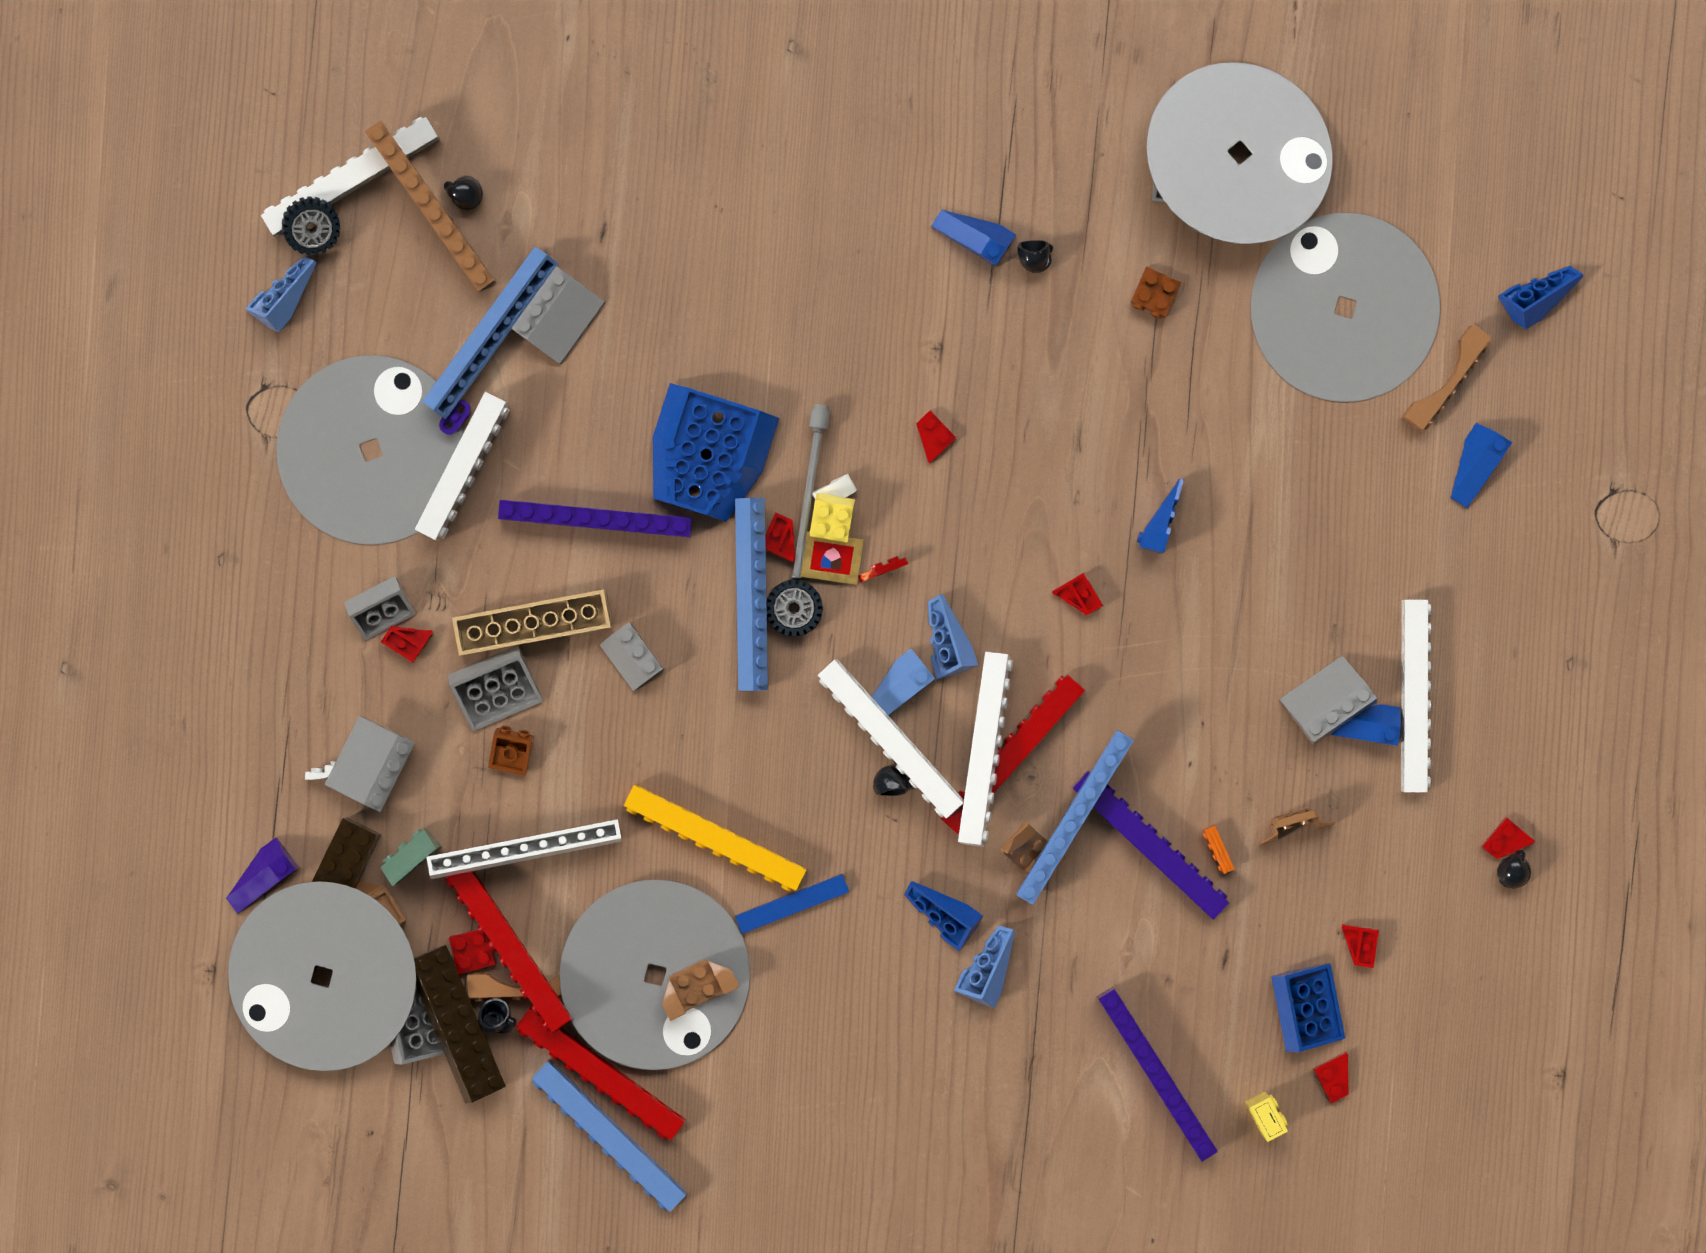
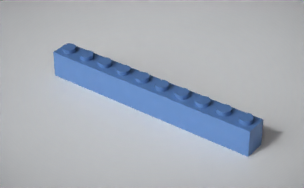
[422,247,559,419]
[735,498,768,691]
[1016,729,1134,905]
[532,1059,687,1212]

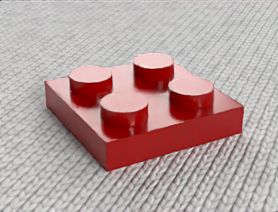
[449,929,496,974]

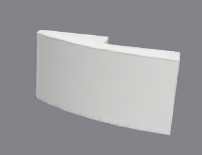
[812,474,857,499]
[305,761,336,780]

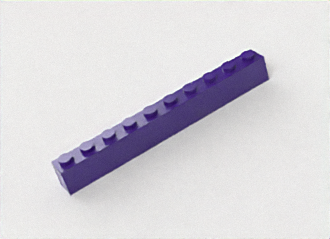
[498,500,693,538]
[1072,771,1229,920]
[1097,987,1218,1162]

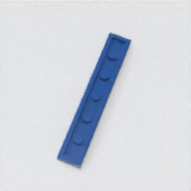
[735,874,849,934]

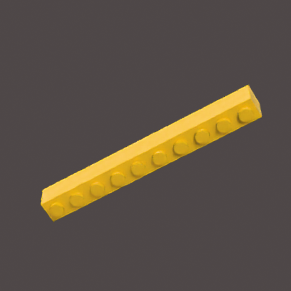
[624,784,806,892]

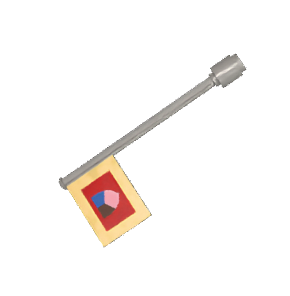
[791,404,864,585]

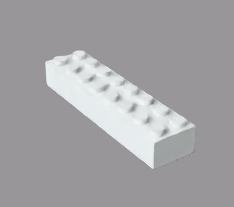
[415,392,510,541]

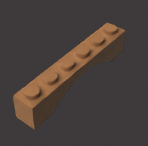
[1401,324,1492,431]
[467,972,562,1001]

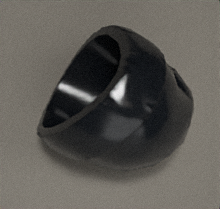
[444,176,483,210]
[1018,240,1053,273]
[873,765,912,796]
[1497,850,1531,889]
[478,998,517,1034]

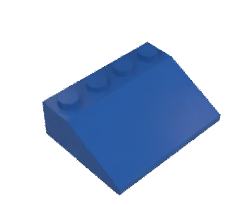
[1271,963,1345,1052]

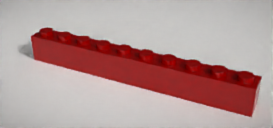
[940,675,1085,834]
[445,871,574,1033]
[516,1007,686,1140]

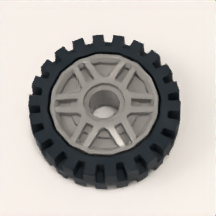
[282,196,340,256]
[766,580,823,637]

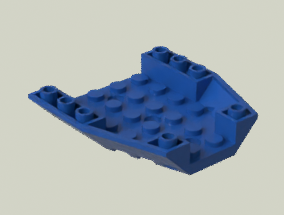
[652,383,779,522]

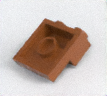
[1130,267,1181,319]
[488,726,534,776]

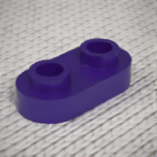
[439,400,471,435]

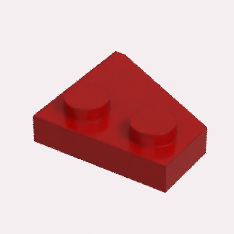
[916,410,956,464]
[765,512,795,562]
[858,556,908,582]
[1052,572,1103,615]
[381,626,433,663]
[1481,817,1535,859]
[1342,924,1379,968]
[1313,1052,1349,1104]

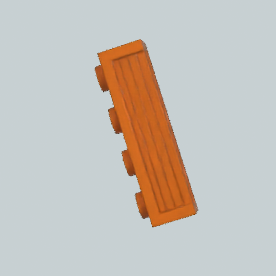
[1202,825,1234,874]

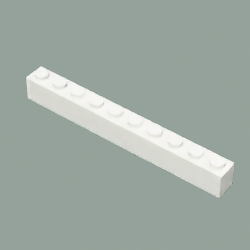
[261,117,440,237]
[1401,600,1431,792]
[958,652,1013,847]
[818,659,964,818]
[426,819,621,879]

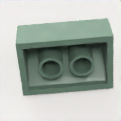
[380,828,442,886]

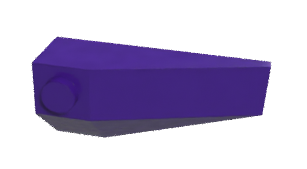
[226,837,299,914]

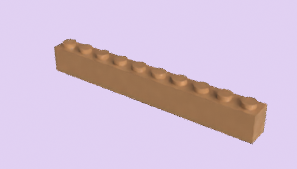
[365,120,495,292]

